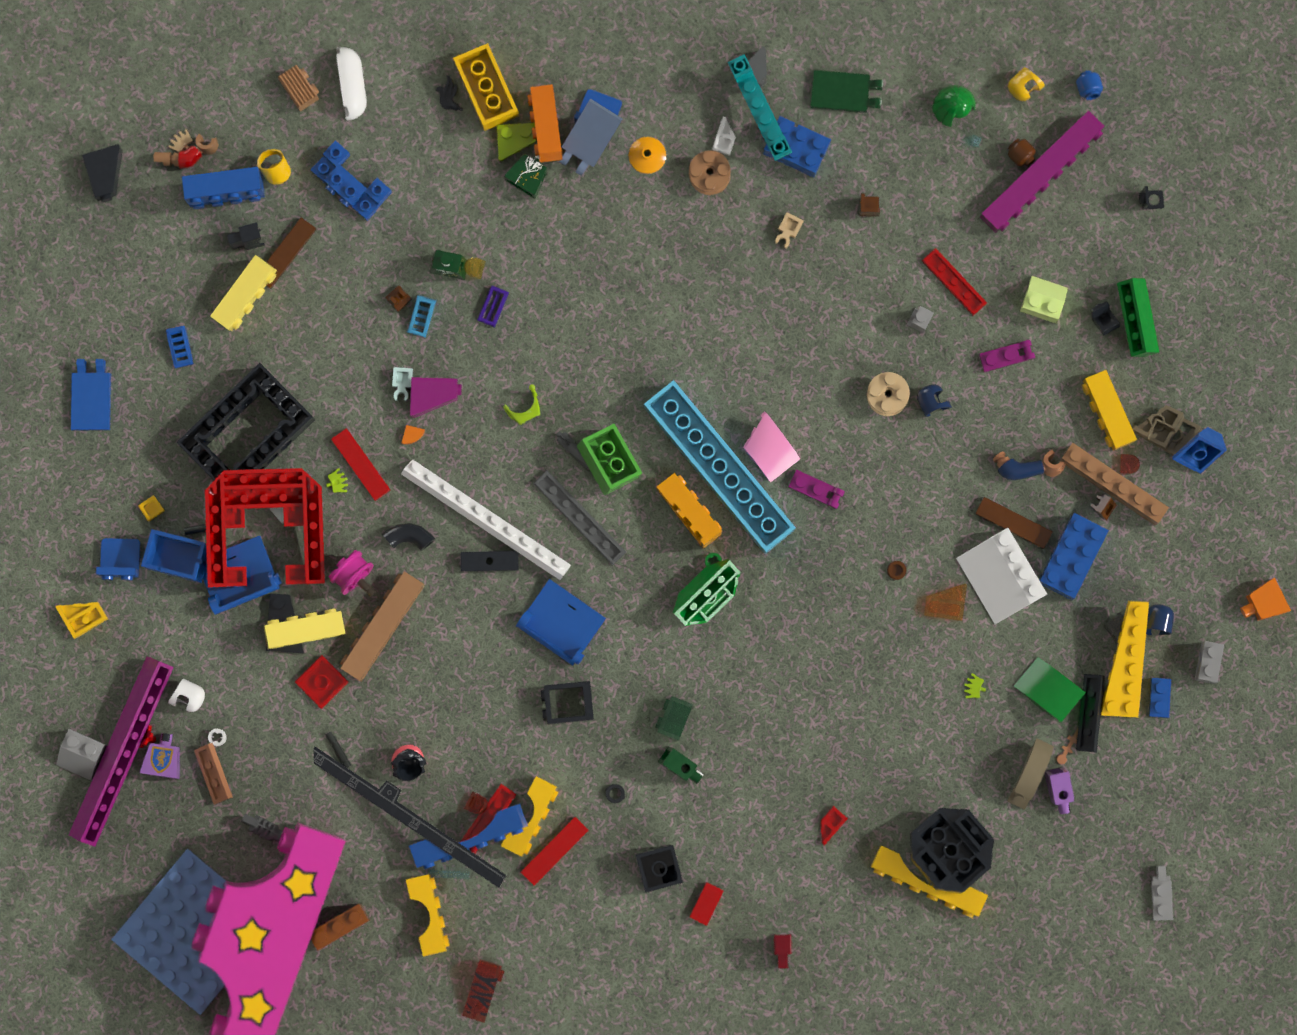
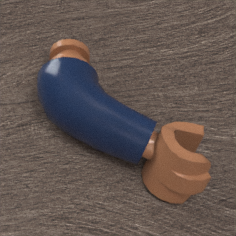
[993,450,1066,480]

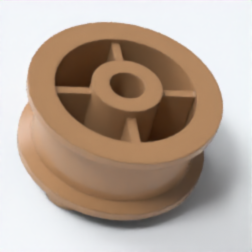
[689,151,731,195]

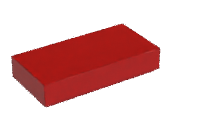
[690,882,724,926]

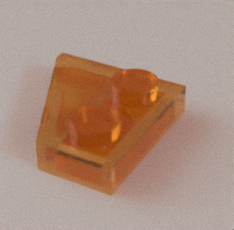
[924,584,967,621]

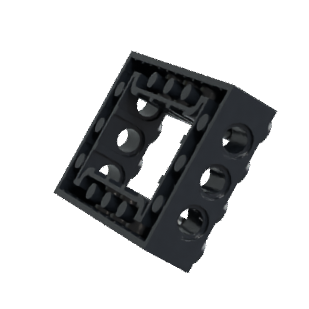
[176,363,315,481]

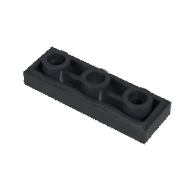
[461,551,519,572]

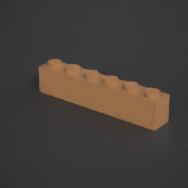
[1060,443,1169,526]
[340,571,425,682]

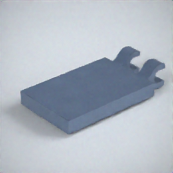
[559,99,623,176]

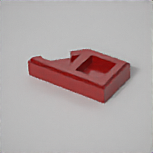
[820,806,848,846]

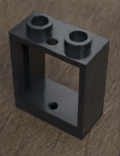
[541,681,594,725]

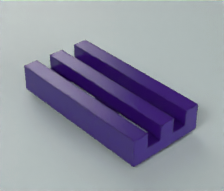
[477,285,509,328]

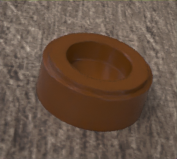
[887,561,906,580]

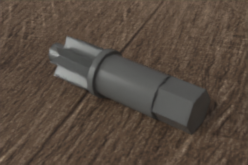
[556,431,588,469]

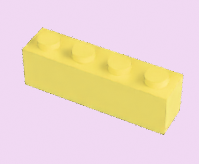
[210,255,277,331]
[264,609,345,649]

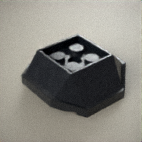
[910,808,994,894]

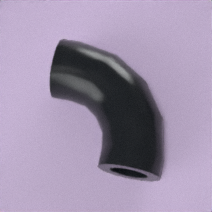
[382,523,435,551]

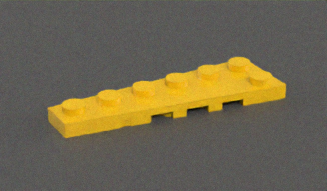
[1101,600,1149,717]

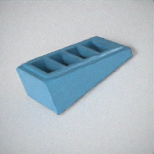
[407,295,437,337]

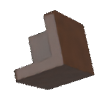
[860,193,880,217]

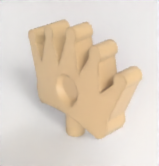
[169,130,193,153]

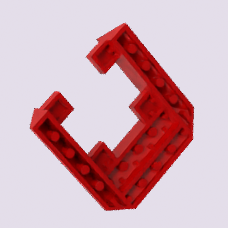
[205,468,325,587]

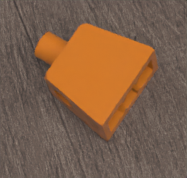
[1240,578,1291,621]

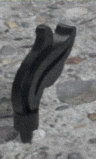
[436,76,463,111]

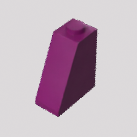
[410,377,462,418]

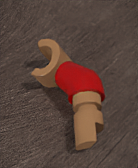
[153,134,219,169]

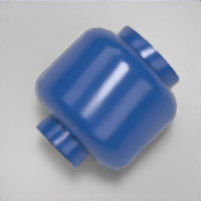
[1076,70,1103,100]

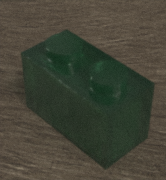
[655,696,693,741]

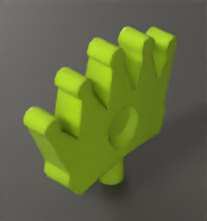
[326,468,348,493]
[964,673,986,698]

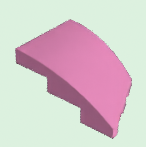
[743,411,800,482]

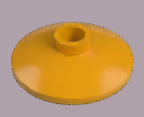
[629,137,666,174]

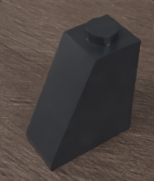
[82,144,123,202]

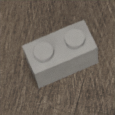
[1195,641,1224,684]

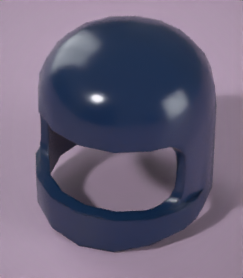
[917,384,952,417]
[1146,604,1174,635]

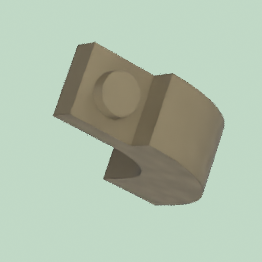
[1007,738,1054,810]

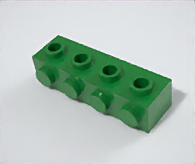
[1117,278,1160,357]

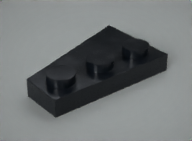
[266,593,305,654]

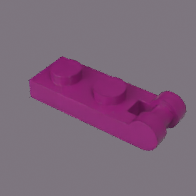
[979,340,1036,373]
[788,469,845,509]

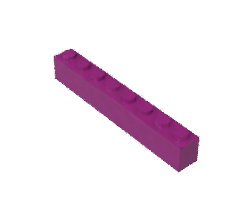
[980,110,1105,233]

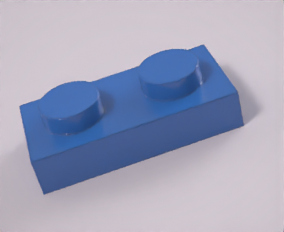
[1149,678,1171,718]

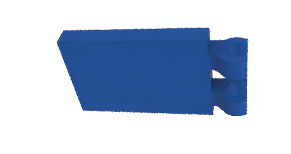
[71,359,111,430]

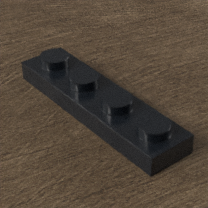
[1076,674,1105,753]

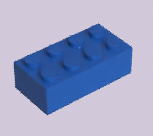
[182,167,265,209]
[1039,513,1109,600]

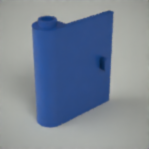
[203,536,282,615]
[516,579,606,666]

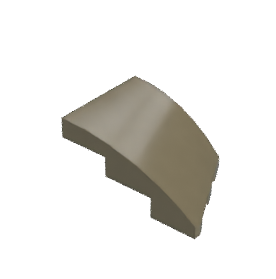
[1133,405,1202,456]

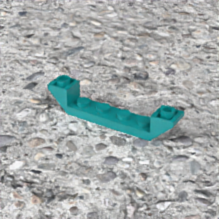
[727,54,792,161]

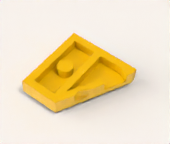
[56,602,108,639]

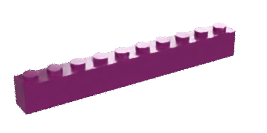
[68,656,174,847]

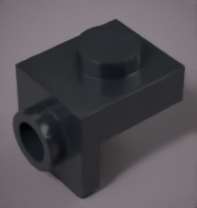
[1091,301,1120,336]

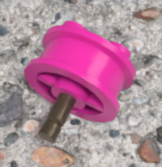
[329,550,376,597]

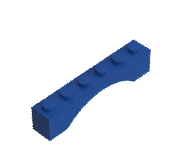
[409,804,528,870]

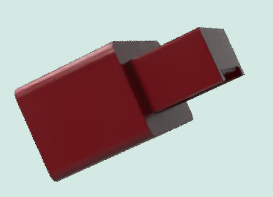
[774,934,792,969]

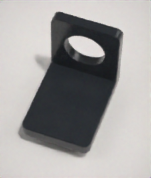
[1139,186,1164,210]

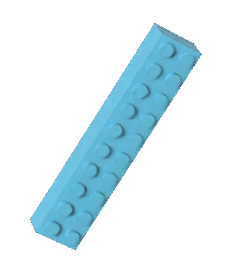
[644,380,796,554]

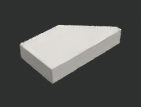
[712,117,736,156]

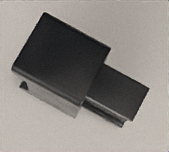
[227,222,265,250]

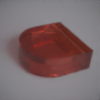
[1120,454,1140,474]
[464,791,487,814]

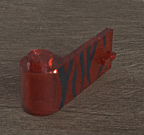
[462,959,505,1023]

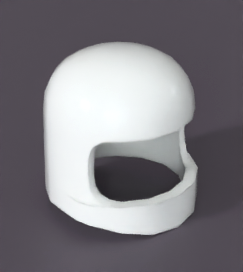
[168,679,205,712]

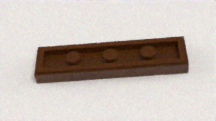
[266,218,317,289]
[975,497,1053,549]

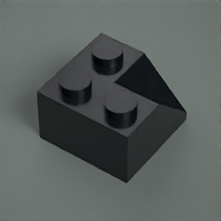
[636,845,683,893]

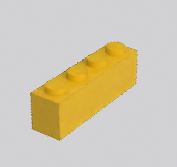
[1082,370,1137,451]

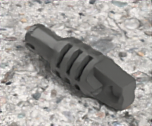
[241,814,283,842]

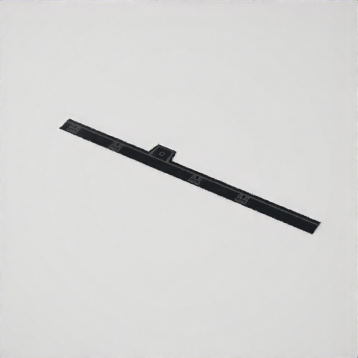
[313,747,507,888]

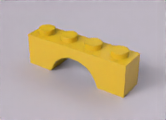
[501,776,559,857]
[406,874,450,957]

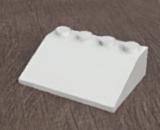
[956,528,1047,624]

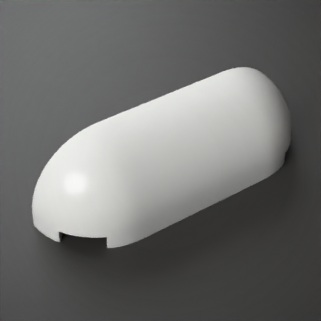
[336,47,366,120]

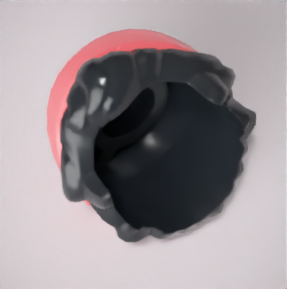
[391,745,427,782]

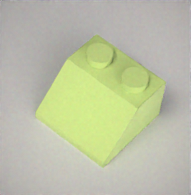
[1020,276,1068,323]

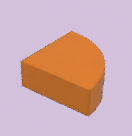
[402,425,425,445]

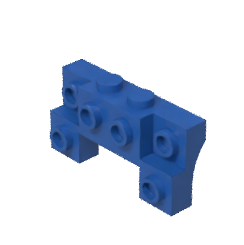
[311,140,392,221]

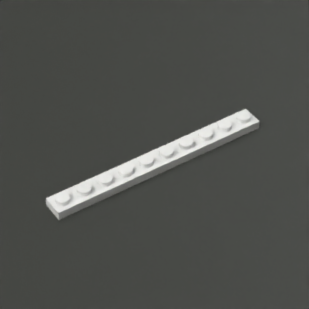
[401,459,571,580]

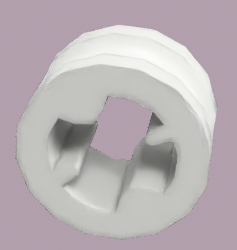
[208,729,226,746]

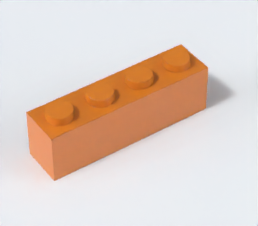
[527,84,563,163]

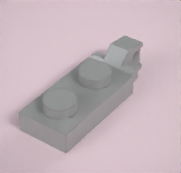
[1151,866,1173,920]

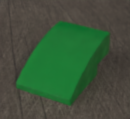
[1013,657,1086,723]

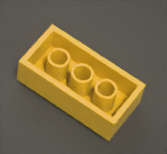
[453,43,519,131]

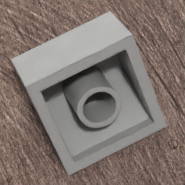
[56,729,107,781]

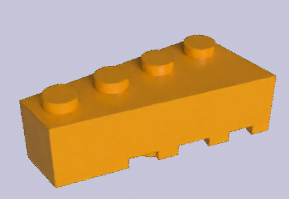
[656,473,722,549]

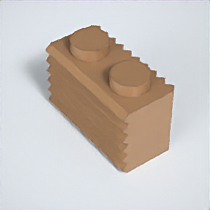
[278,65,319,111]

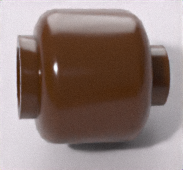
[1008,138,1036,167]

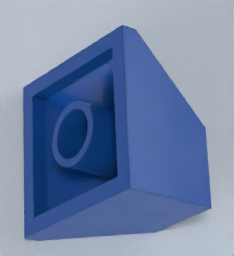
[1172,427,1227,474]

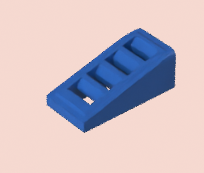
[166,326,194,369]

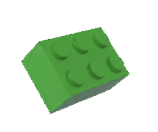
[577,424,642,496]

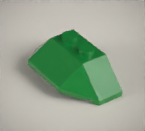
[673,559,741,626]

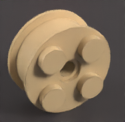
[867,372,910,416]

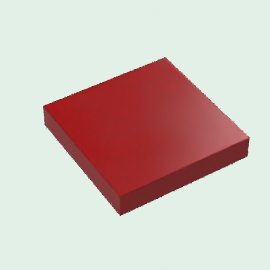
[295,655,349,709]

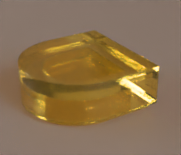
[465,258,485,279]

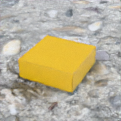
[138,495,165,522]

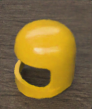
[1008,67,1045,101]
[257,149,291,185]

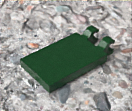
[811,70,883,113]

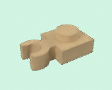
[775,213,804,249]

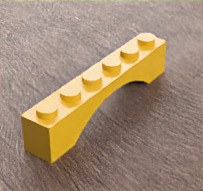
[871,846,988,919]

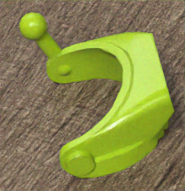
[503,384,540,425]

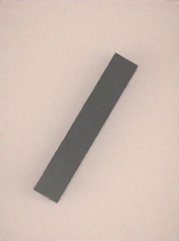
[533,470,626,566]

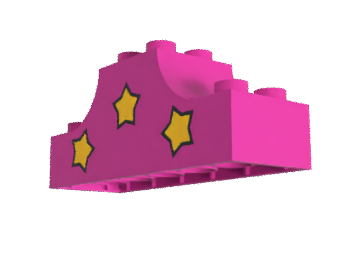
[191,822,345,1035]

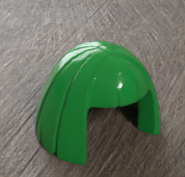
[932,85,976,127]

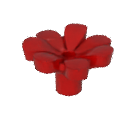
[139,724,156,748]

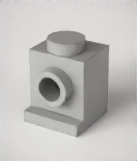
[907,306,934,333]

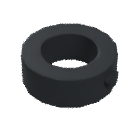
[605,784,625,803]

